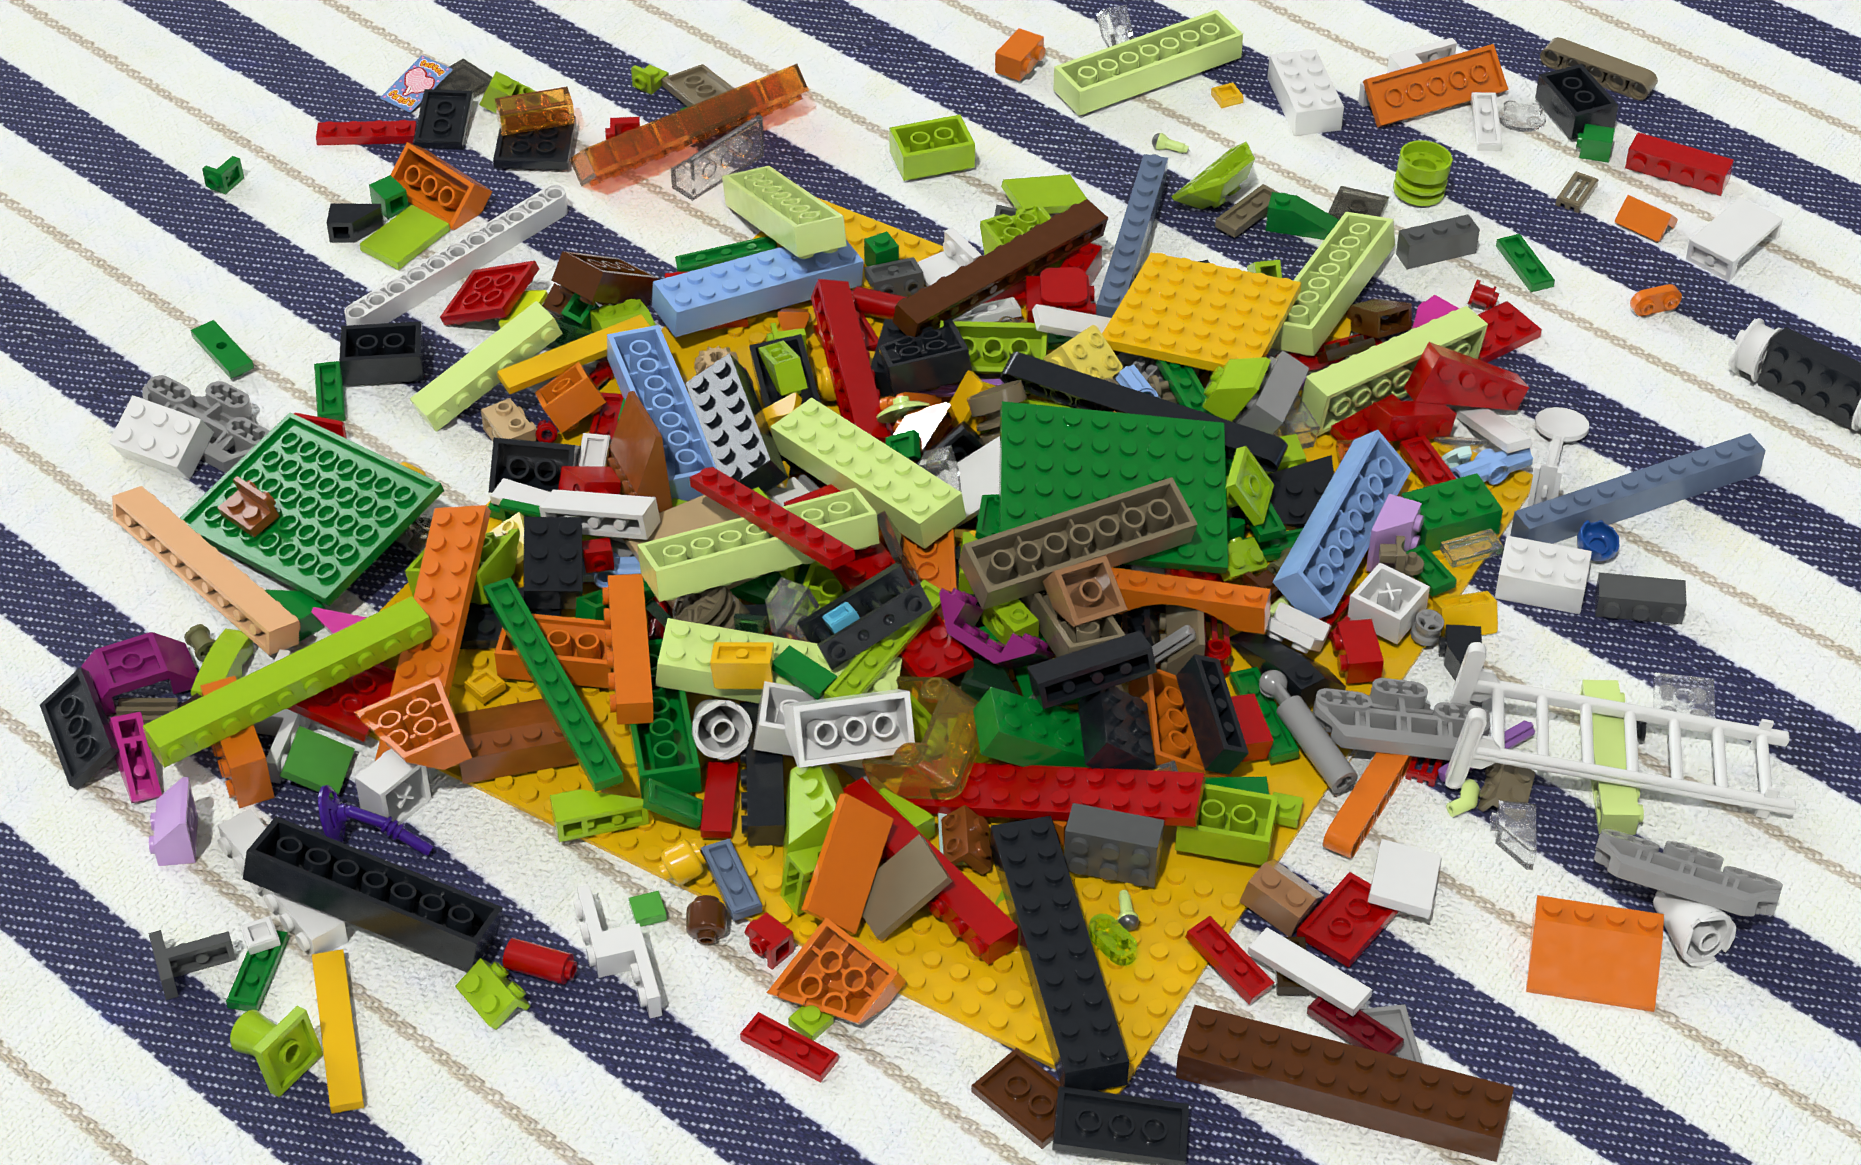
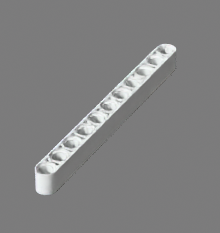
[344,185,568,325]

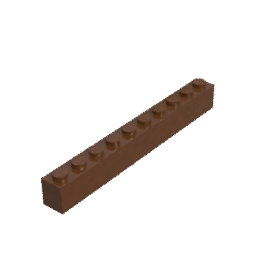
[893,199,1108,337]

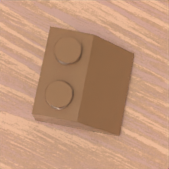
[1043,555,1128,627]
[1240,859,1325,937]

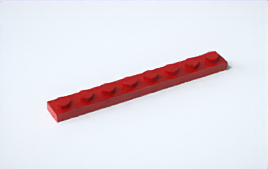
[690,467,855,570]

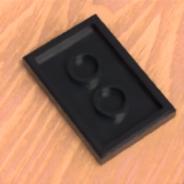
[413,89,474,150]

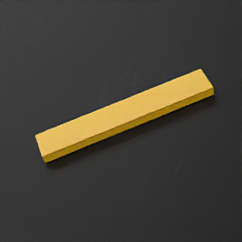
[497,314,650,394]
[312,949,364,1114]

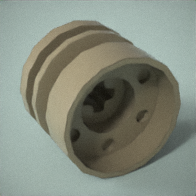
[967,380,1027,444]
[672,586,751,631]

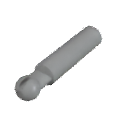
[1259,670,1358,793]

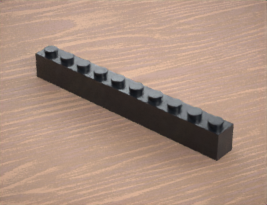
[740,604,785,846]

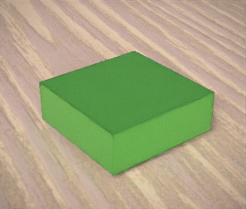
[628,890,667,927]

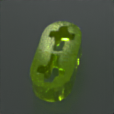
[1089,914,1137,966]

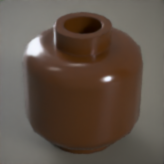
[686,895,727,944]

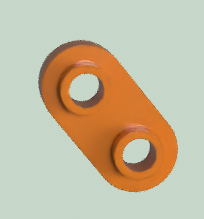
[1630,284,1682,316]

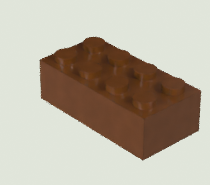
[551,251,659,307]

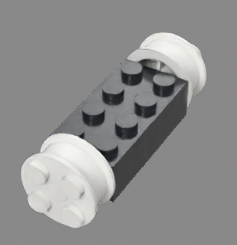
[1728,318,1861,431]

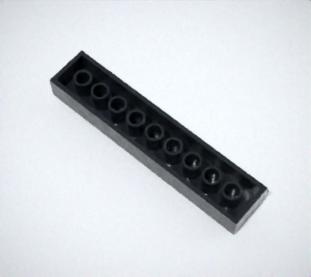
[990,816,1129,1091]

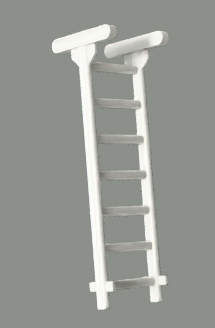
[1445,642,1796,819]

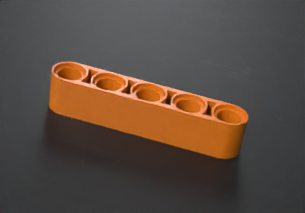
[1322,752,1412,859]

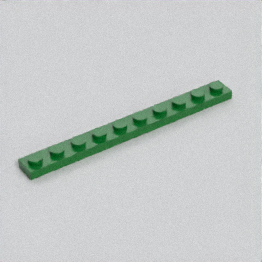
[1154,359,1286,543]
[483,577,624,792]

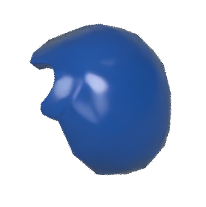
[1577,520,1620,562]

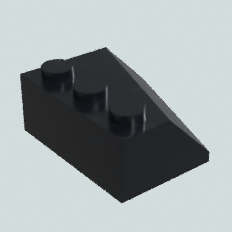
[878,318,972,397]

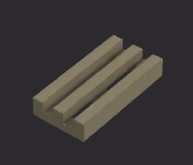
[1555,171,1599,213]
[115,698,179,725]

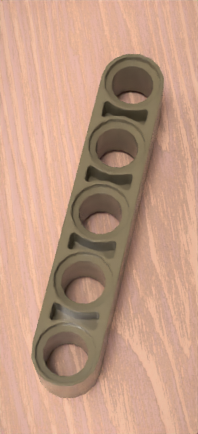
[1540,37,1658,100]

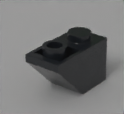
[326,203,384,243]

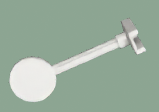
[1527,407,1589,507]

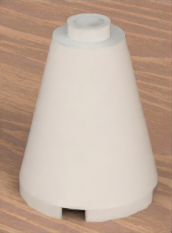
[692,700,752,760]
[1653,890,1736,967]

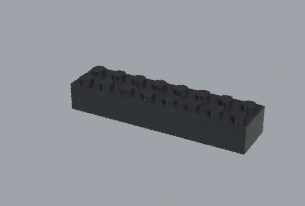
[243,816,503,971]

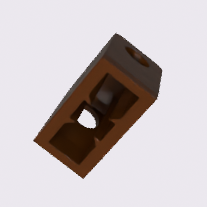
[1346,299,1412,338]

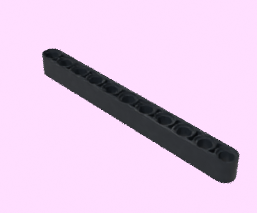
[1000,352,1288,472]

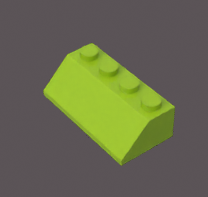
[940,321,1048,374]

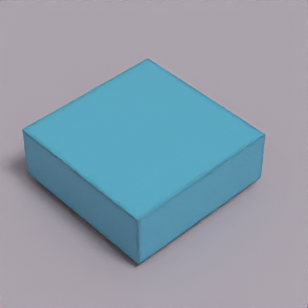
[822,602,860,634]

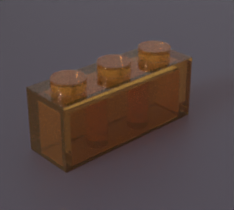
[495,87,575,136]

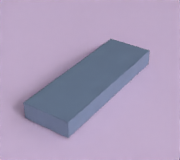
[701,838,762,921]

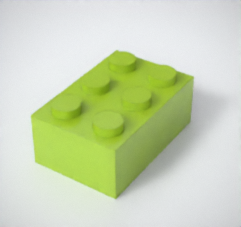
[889,114,975,181]
[1175,784,1279,865]

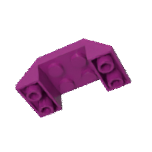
[939,588,1055,670]
[81,632,198,716]

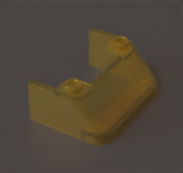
[862,676,979,800]

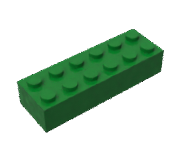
[628,639,702,799]

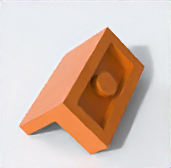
[1615,195,1678,242]

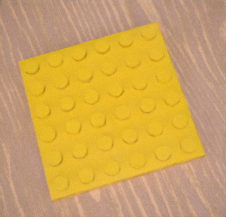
[1102,252,1301,371]

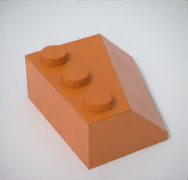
[354,676,472,770]
[766,917,907,1025]

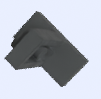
[148,930,236,1000]

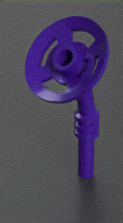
[318,785,434,856]

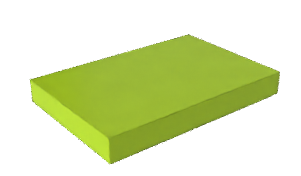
[1001,174,1087,214]
[360,205,450,270]

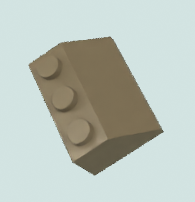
[1159,604,1205,675]

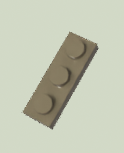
[1215,184,1279,238]

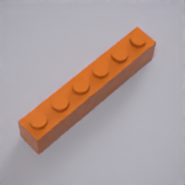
[602,574,653,725]

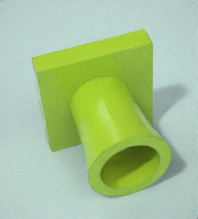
[1226,446,1274,526]
[230,1006,323,1097]

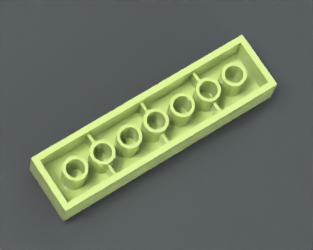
[1053,10,1243,116]
[722,166,847,259]
[1271,212,1395,356]
[1296,306,1488,436]
[770,398,966,549]
[637,488,879,602]
[655,618,902,703]

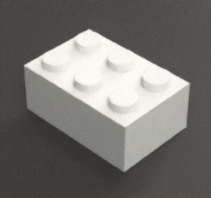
[108,396,214,480]
[1495,536,1592,614]

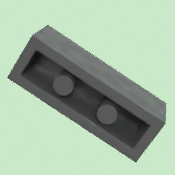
[1396,214,1480,269]
[1595,572,1687,624]

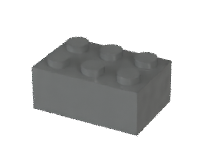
[1064,803,1165,888]

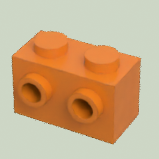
[995,28,1046,81]

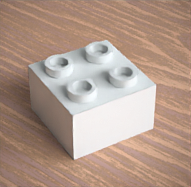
[1347,563,1430,644]
[355,749,431,834]

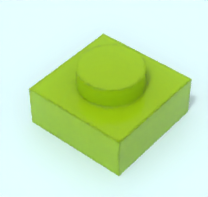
[1273,792,1303,828]
[788,1005,834,1041]

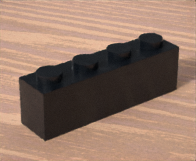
[1027,631,1157,709]
[1176,654,1249,775]

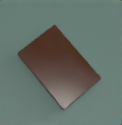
[971,1048,1061,1149]

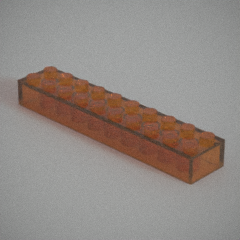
[569,64,809,187]

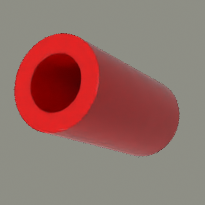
[851,286,908,320]
[503,938,577,985]

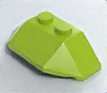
[1171,142,1255,209]

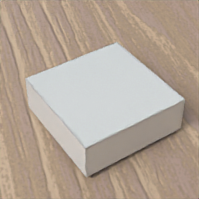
[240,916,281,955]

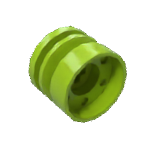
[1393,140,1453,206]

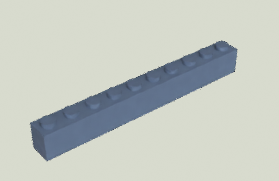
[1096,154,1168,318]
[1510,433,1766,544]

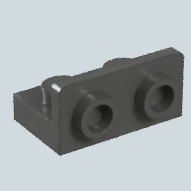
[864,257,924,297]

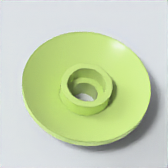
[876,396,931,423]

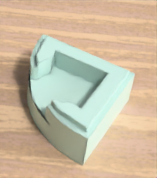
[1441,446,1472,469]

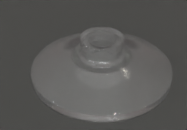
[1434,437,1489,450]

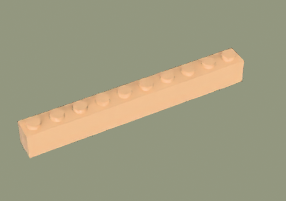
[112,486,301,655]

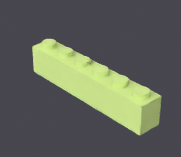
[410,301,563,432]
[1579,680,1644,835]

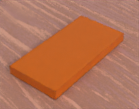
[801,793,893,934]

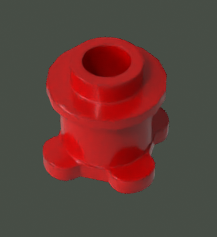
[1467,279,1500,311]
[1204,639,1231,676]

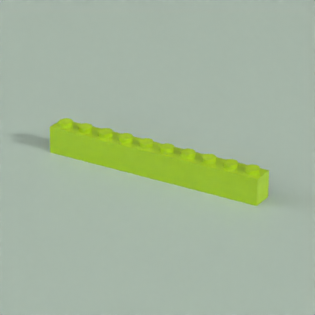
[143,596,433,768]

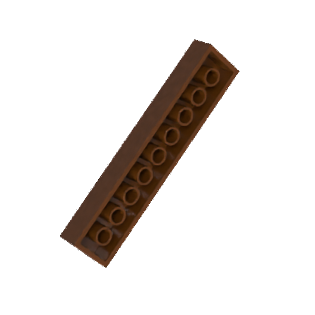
[1176,1004,1514,1162]

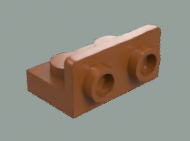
[217,476,279,537]

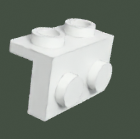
[1266,602,1331,653]

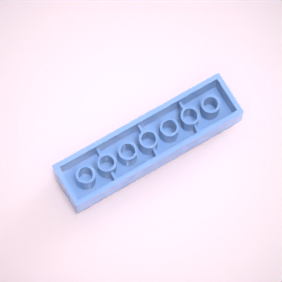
[652,240,864,337]
[607,325,716,501]
[1273,430,1411,619]

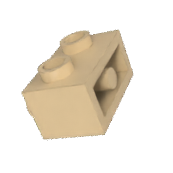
[481,398,537,441]

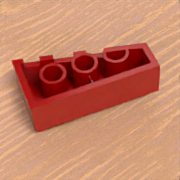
[1404,342,1529,411]

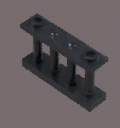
[797,562,933,670]

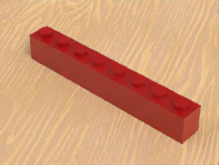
[811,279,891,444]
[843,777,1018,965]

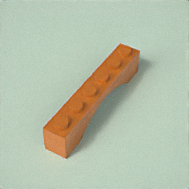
[1111,567,1271,634]

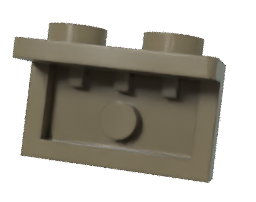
[1478,763,1536,821]

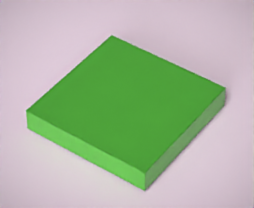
[280,726,355,798]

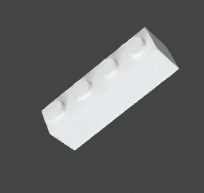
[539,490,661,540]

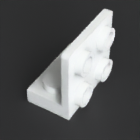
[917,227,981,287]

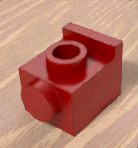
[745,912,794,970]

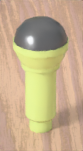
[1152,133,1189,153]
[1117,890,1139,931]

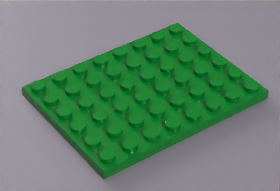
[999,401,1228,574]
[180,412,444,606]

